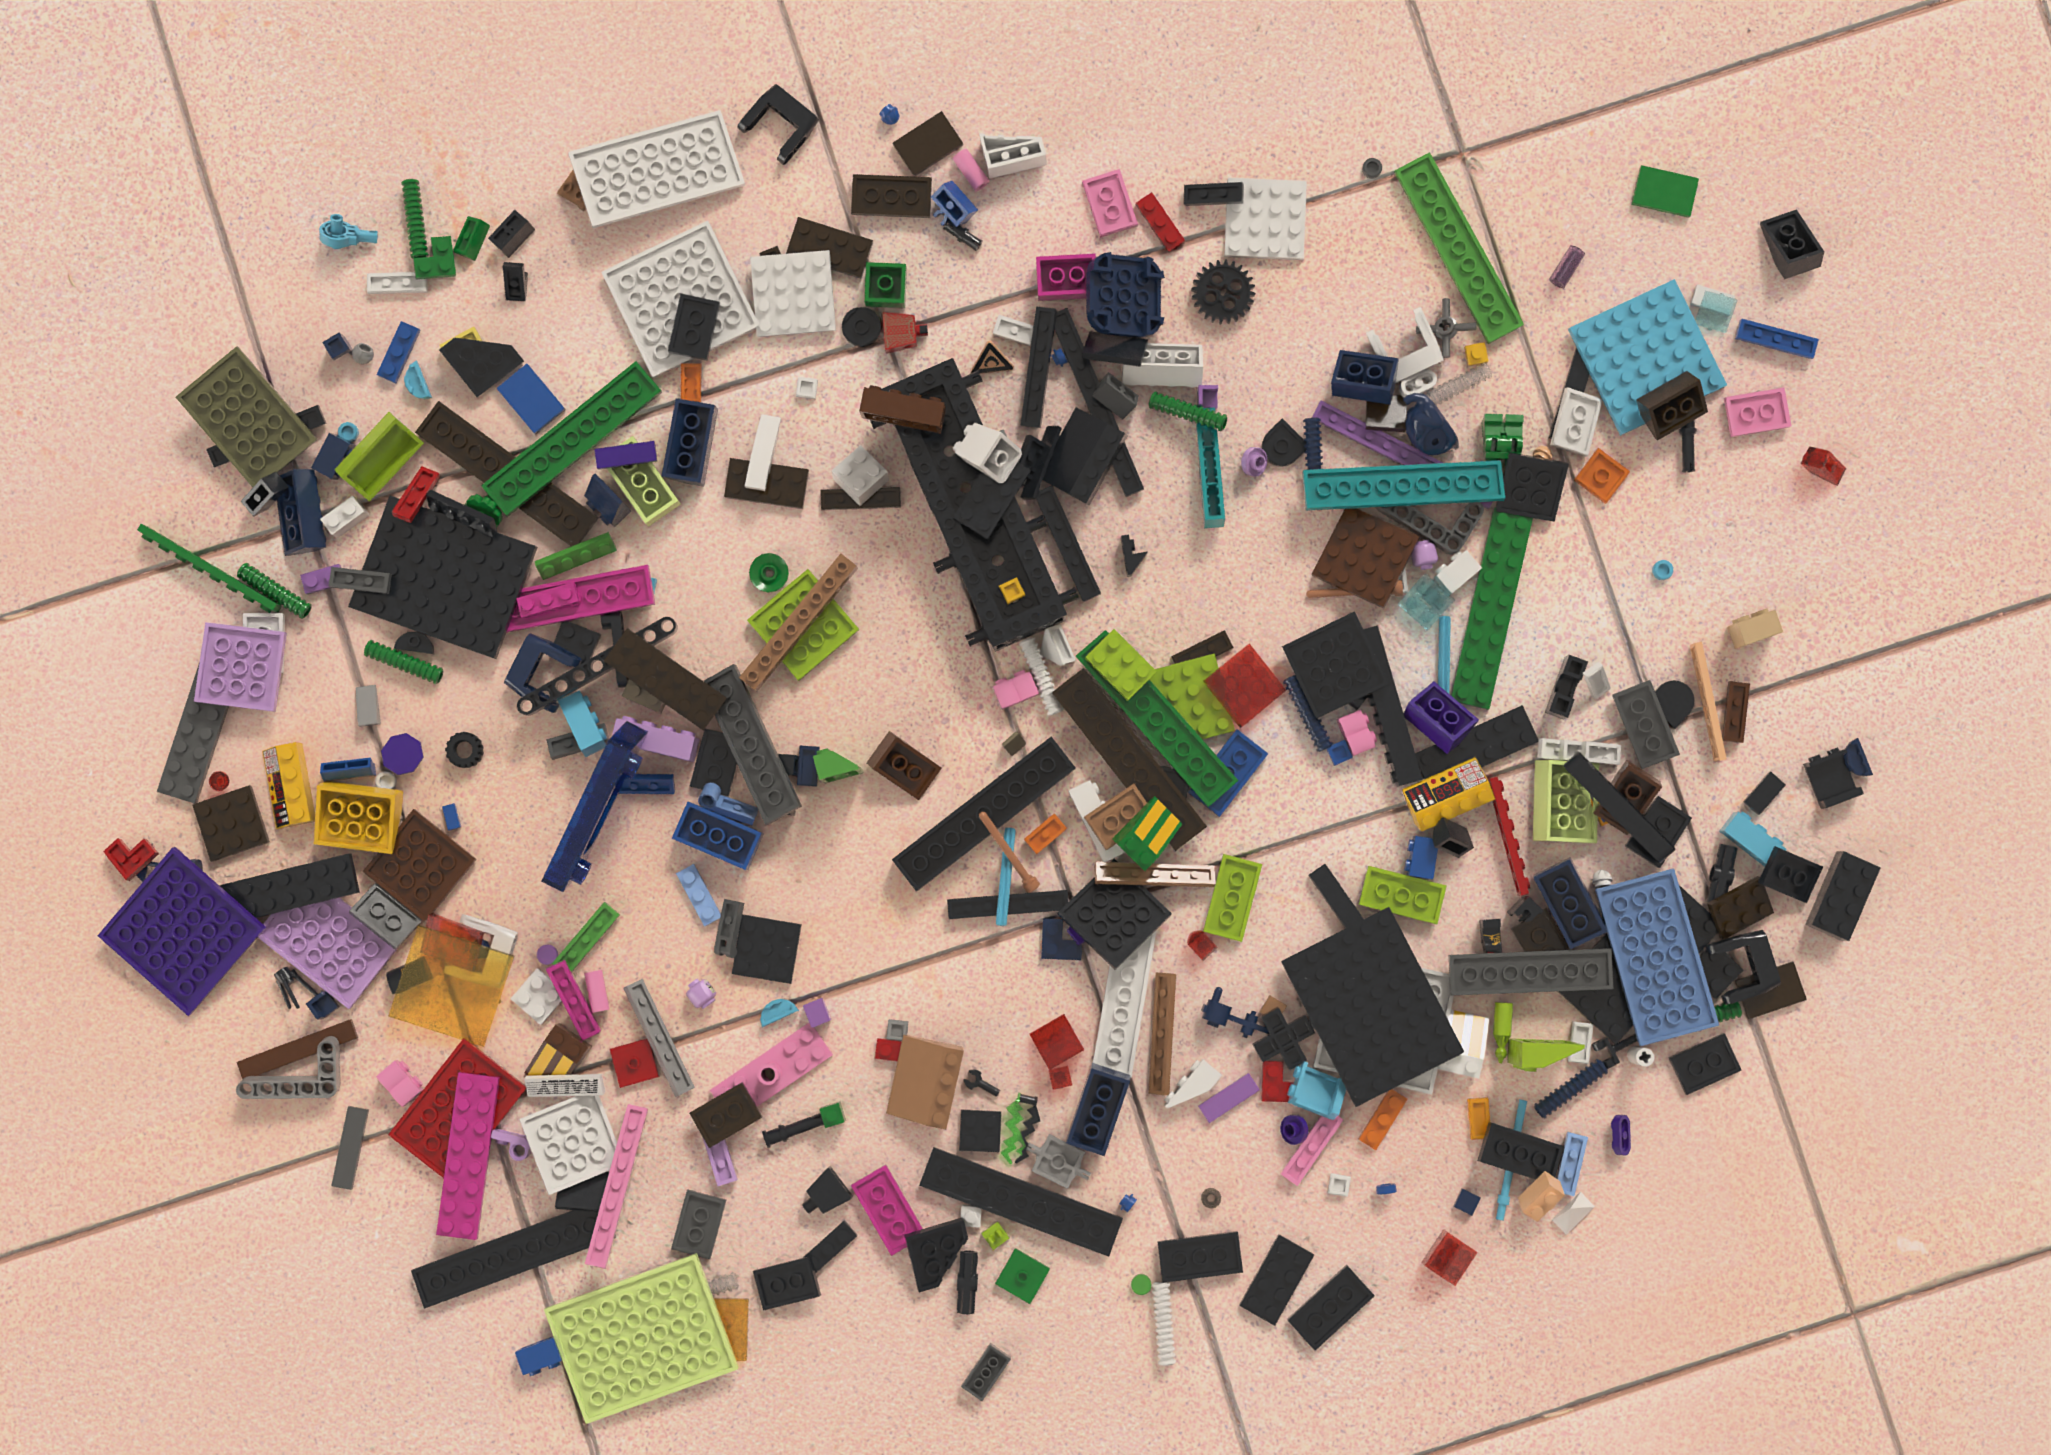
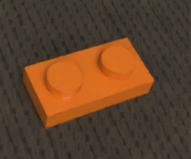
[1024,813,1067,854]

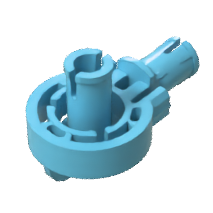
[319,214,378,249]

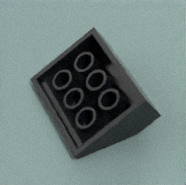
[1043,407,1128,505]

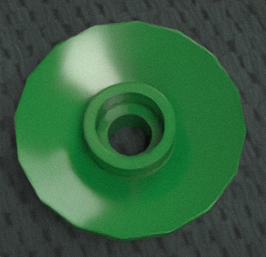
[749,553,789,593]

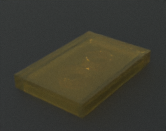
[714,1298,749,1361]

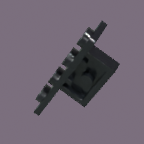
[1018,426,1062,500]

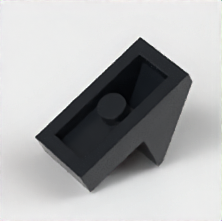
[502,262,528,301]
[1121,534,1148,577]

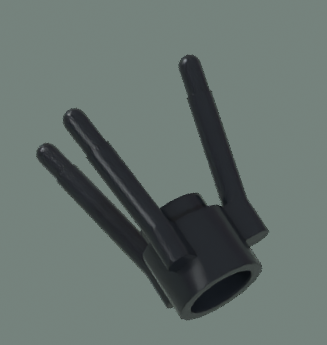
[274,967,318,1009]

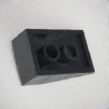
[1760,209,1825,279]

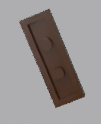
[1722,681,1750,743]

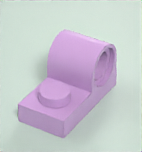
[491,1128,531,1161]

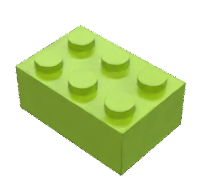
[1085,629,1157,701]

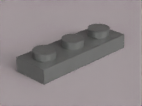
[329,567,392,594]
[546,723,610,760]

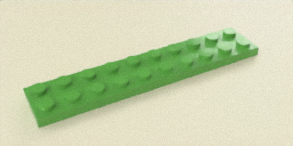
[1394,152,1524,344]

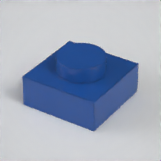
[1326,740,1353,766]

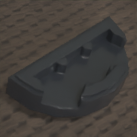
[394,632,434,654]

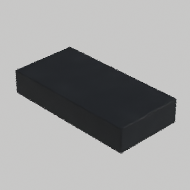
[1743,771,1786,815]

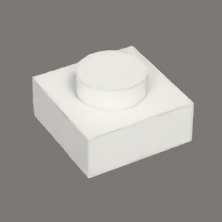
[961,1205,982,1228]

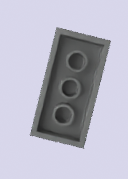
[961,1343,1011,1401]

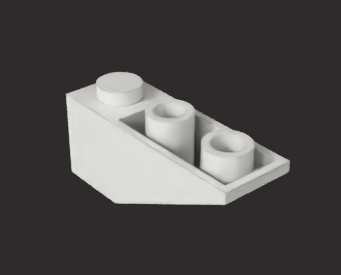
[1164,1059,1222,1109]

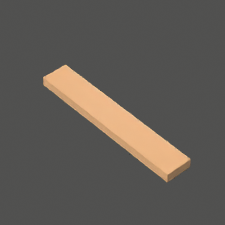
[1690,642,1727,762]

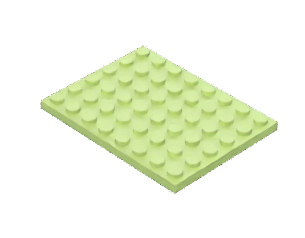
[544,1253,739,1424]

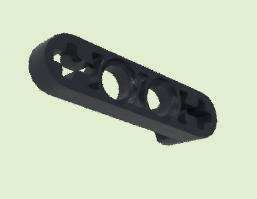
[600,611,629,688]

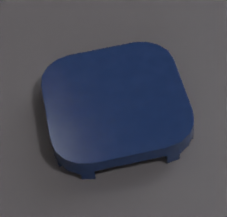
[1086,252,1165,338]

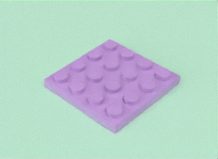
[194,622,287,712]

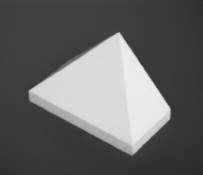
[1040,624,1076,666]
[1552,1192,1595,1235]

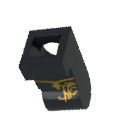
[1479,919,1502,953]

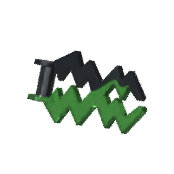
[1000,1092,1041,1164]

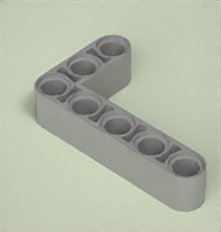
[236,1036,340,1099]

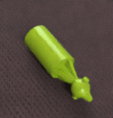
[1493,1002,1513,1064]

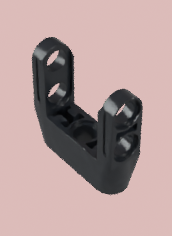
[737,84,819,165]
[1706,930,1781,1005]

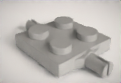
[1026,1134,1091,1189]

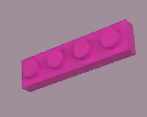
[546,960,601,1041]

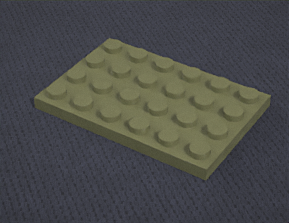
[175,346,318,487]

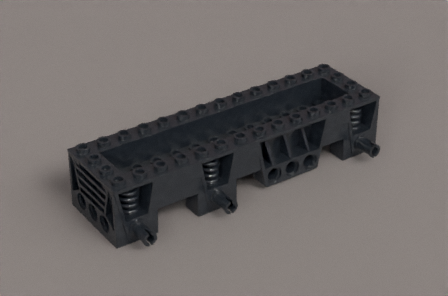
[870,358,1080,652]

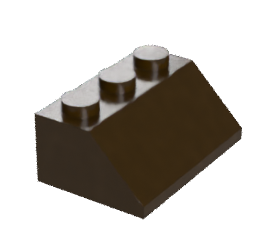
[1636,371,1708,441]

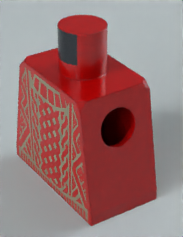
[882,312,928,354]

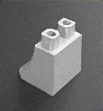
[953,423,1022,483]

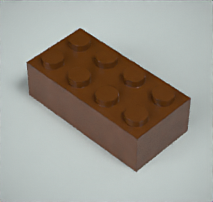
[859,385,946,434]

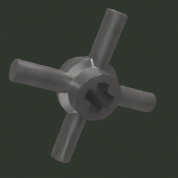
[1416,298,1477,358]

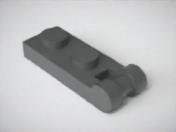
[714,899,745,958]

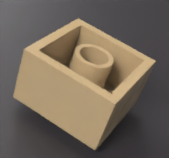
[1727,608,1783,649]

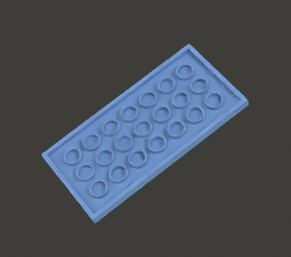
[1595,868,1719,1046]

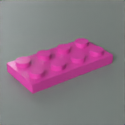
[851,1164,923,1256]

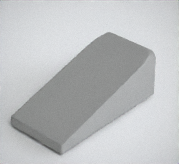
[356,685,381,727]

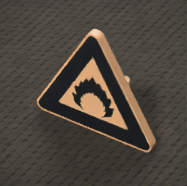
[970,341,1014,374]

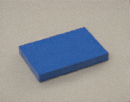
[497,363,566,434]

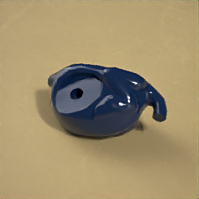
[1403,393,1459,455]

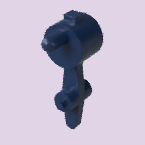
[1201,987,1269,1038]

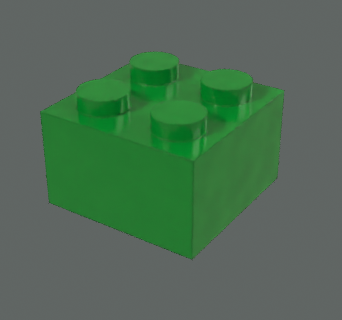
[864,262,907,308]

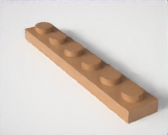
[1094,862,1215,887]
[1148,972,1176,1095]

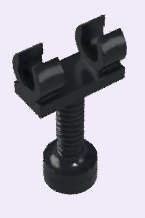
[1592,1029,1638,1069]

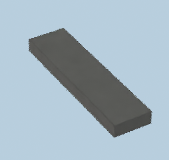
[331,1106,369,1190]

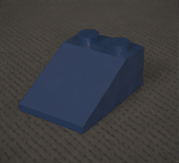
[584,473,631,527]

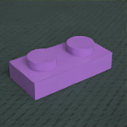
[300,564,341,595]

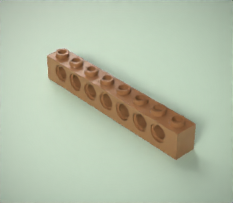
[739,553,858,692]

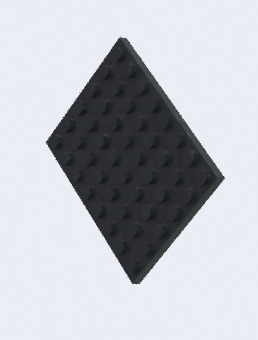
[348,495,538,659]
[1281,907,1465,1107]

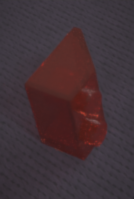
[1030,1014,1084,1070]

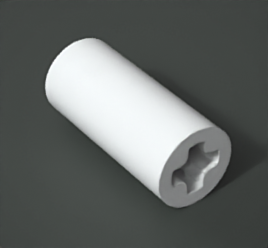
[1627,1046,1654,1067]

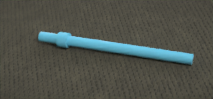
[1496,1099,1527,1221]

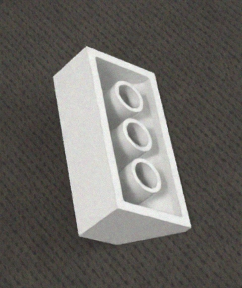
[1122,343,1203,388]

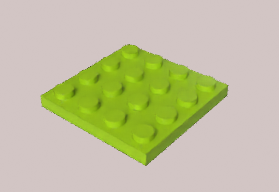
[747,569,860,681]
[1150,653,1235,751]

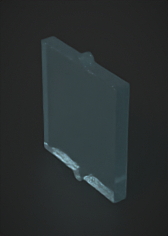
[1695,290,1738,333]

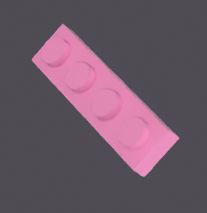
[1280,1116,1344,1186]

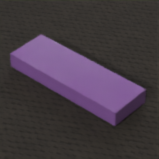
[1198,1073,1260,1123]

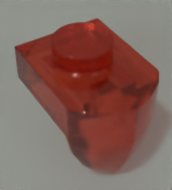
[1187,930,1218,961]

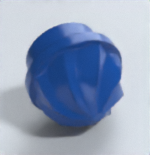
[879,104,900,125]

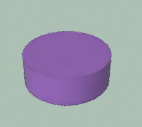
[537,944,558,965]

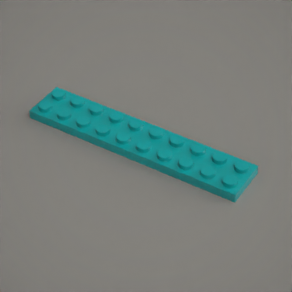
[1302,460,1505,511]

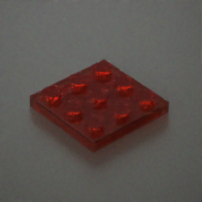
[1203,643,1286,728]

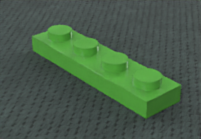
[534,532,617,580]
[552,902,620,972]

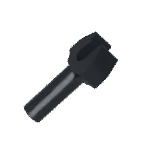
[963,1069,1000,1097]

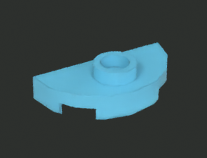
[404,360,432,399]
[760,999,799,1027]

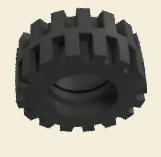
[445,732,484,768]

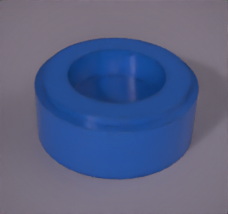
[1376,1183,1397,1195]

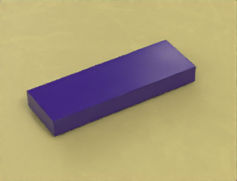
[594,441,658,470]

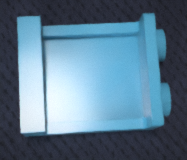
[1287,1061,1346,1120]

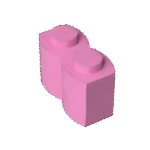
[993,670,1039,710]
[1336,710,1377,756]
[376,1060,423,1107]

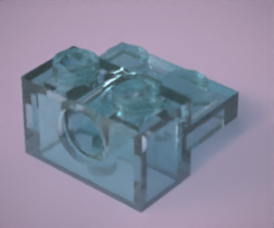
[1398,574,1455,631]

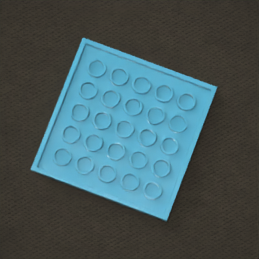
[1568,279,1727,436]

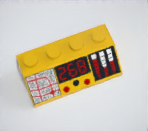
[262,742,315,829]
[1402,757,1495,832]

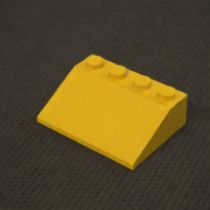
[314,781,403,854]

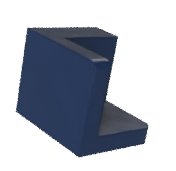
[322,332,353,360]
[306,991,339,1020]

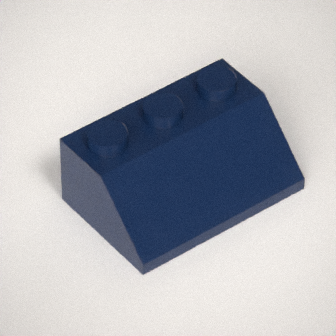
[1331,350,1399,405]

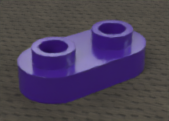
[1611,1115,1631,1156]

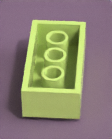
[607,436,681,527]

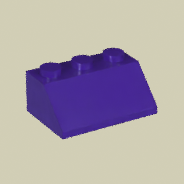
[1403,681,1479,754]

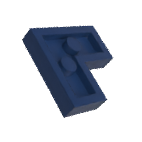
[1041,918,1082,960]

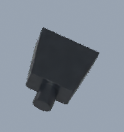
[802,1166,853,1214]

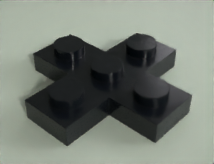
[1252,1007,1315,1070]

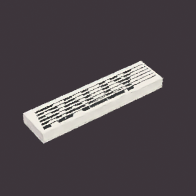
[524,1074,606,1097]

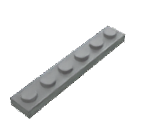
[623,979,695,1097]

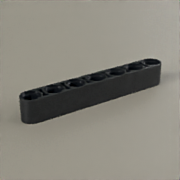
[1563,751,1676,863]

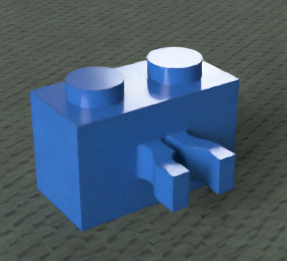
[931,181,978,227]

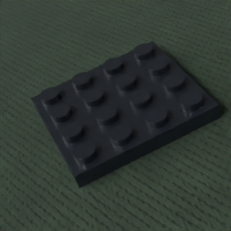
[1282,611,1390,719]
[1057,858,1172,970]

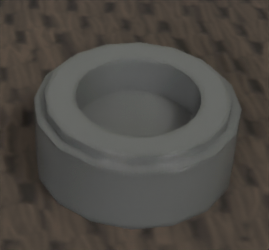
[1362,158,1382,179]

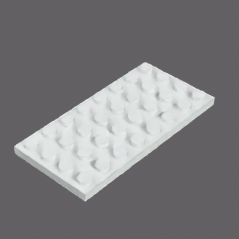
[568,110,745,228]

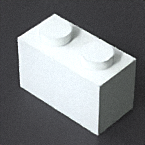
[320,496,370,538]
[1434,550,1482,596]

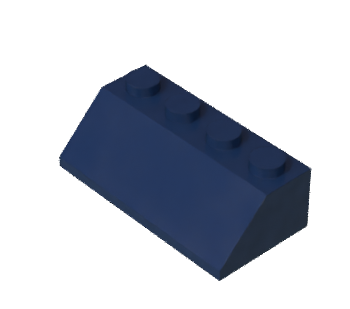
[662,398,718,487]
[277,469,326,556]

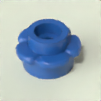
[1051,348,1068,367]
[1119,1194,1137,1213]

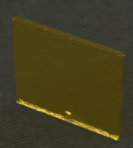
[388,925,514,1047]

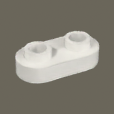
[1399,369,1437,397]

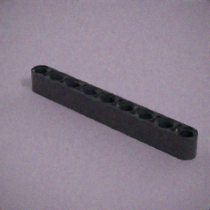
[517,617,678,716]

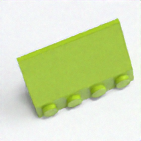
[1507,1038,1585,1072]

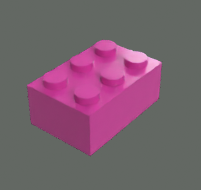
[1036,253,1096,301]

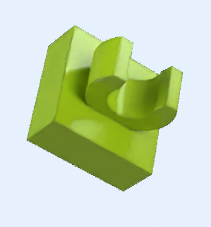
[981,1221,1010,1250]

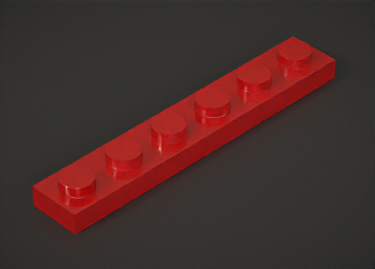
[1487,777,1530,896]

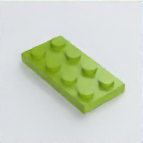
[1203,854,1262,942]
[1358,866,1447,925]

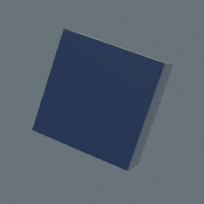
[1453,1188,1481,1216]

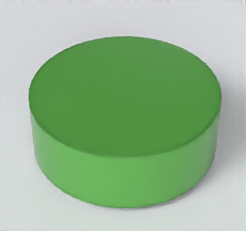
[1131,1274,1151,1295]

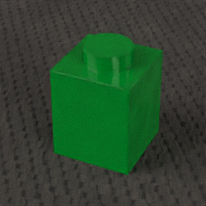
[819,1101,846,1128]

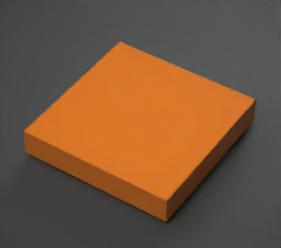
[1574,448,1630,504]

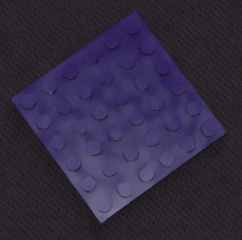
[97,847,266,1016]

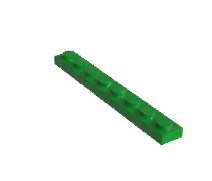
[137,524,282,613]

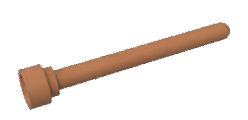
[1306,580,1403,598]
[979,812,1040,893]

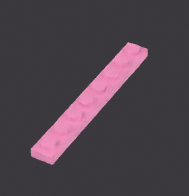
[585,1104,648,1269]

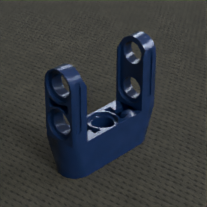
[504,633,582,713]

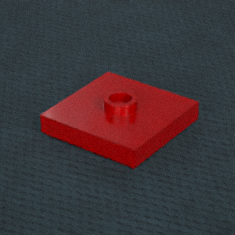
[610,1039,660,1088]

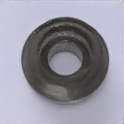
[1201,1188,1221,1208]

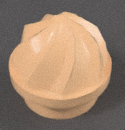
[1533,446,1552,460]

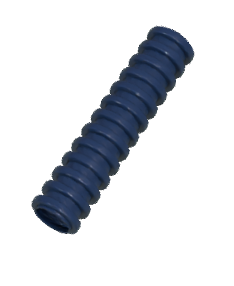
[1303,418,1323,470]
[1283,675,1333,752]
[1534,1059,1608,1119]

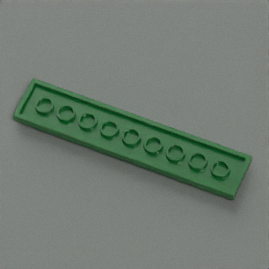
[481,361,662,517]
[1451,507,1533,710]
[1075,630,1239,807]

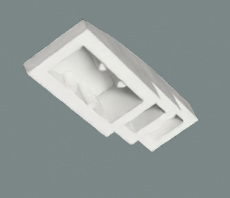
[745,414,781,491]
[1537,738,1621,765]

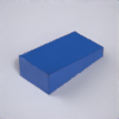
[442,803,461,831]

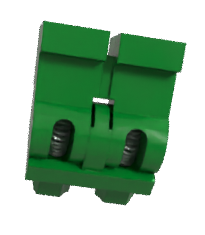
[1481,414,1524,466]

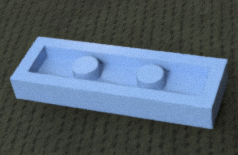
[676,864,721,926]
[1556,1132,1588,1196]

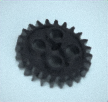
[1191,259,1256,325]

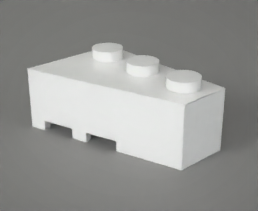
[979,133,1047,179]

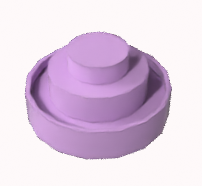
[1241,447,1267,477]

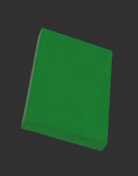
[1631,165,1699,218]

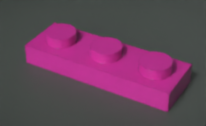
[516,582,580,618]

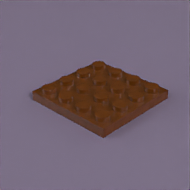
[1312,508,1420,609]
[363,809,477,922]

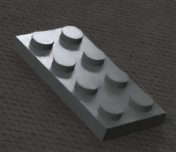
[1612,680,1680,769]

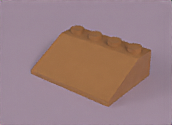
[886,1034,964,1130]

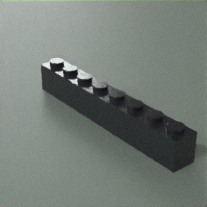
[1364,625,1423,787]

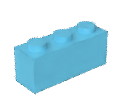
[558,690,608,757]
[1719,812,1787,867]

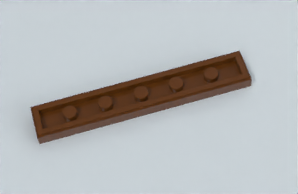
[236,1019,358,1079]

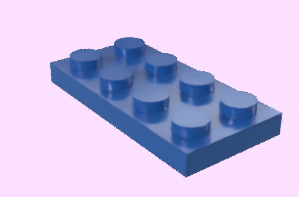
[1188,729,1269,817]

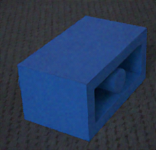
[1404,836,1438,880]
[515,1336,562,1376]

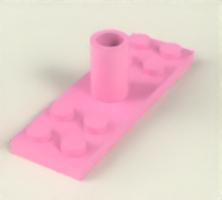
[710,1023,833,1106]

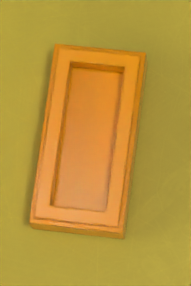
[1467,1097,1490,1140]

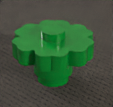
[464,494,503,528]

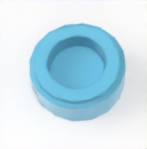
[338,422,359,442]
[1652,560,1673,580]

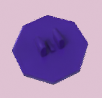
[381,733,424,775]

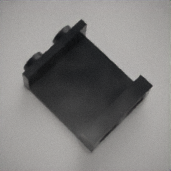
[1803,747,1864,809]

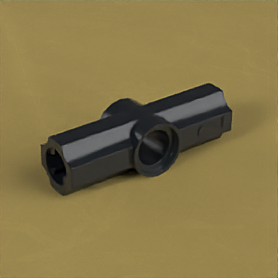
[1706,844,1738,903]
[957,1250,978,1315]

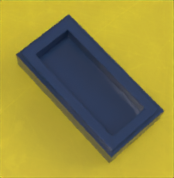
[797,745,820,787]

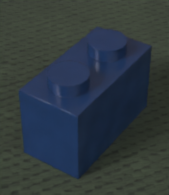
[311,433,356,480]

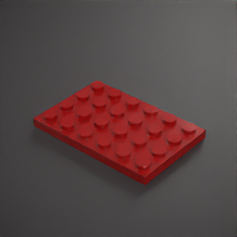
[388,1038,526,1179]

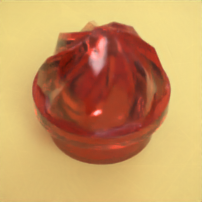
[209,771,230,791]

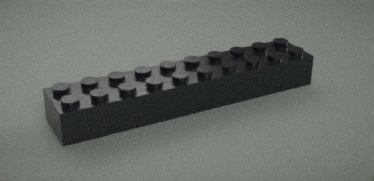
[892,736,1076,892]

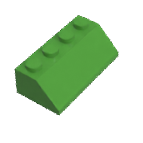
[813,748,864,784]

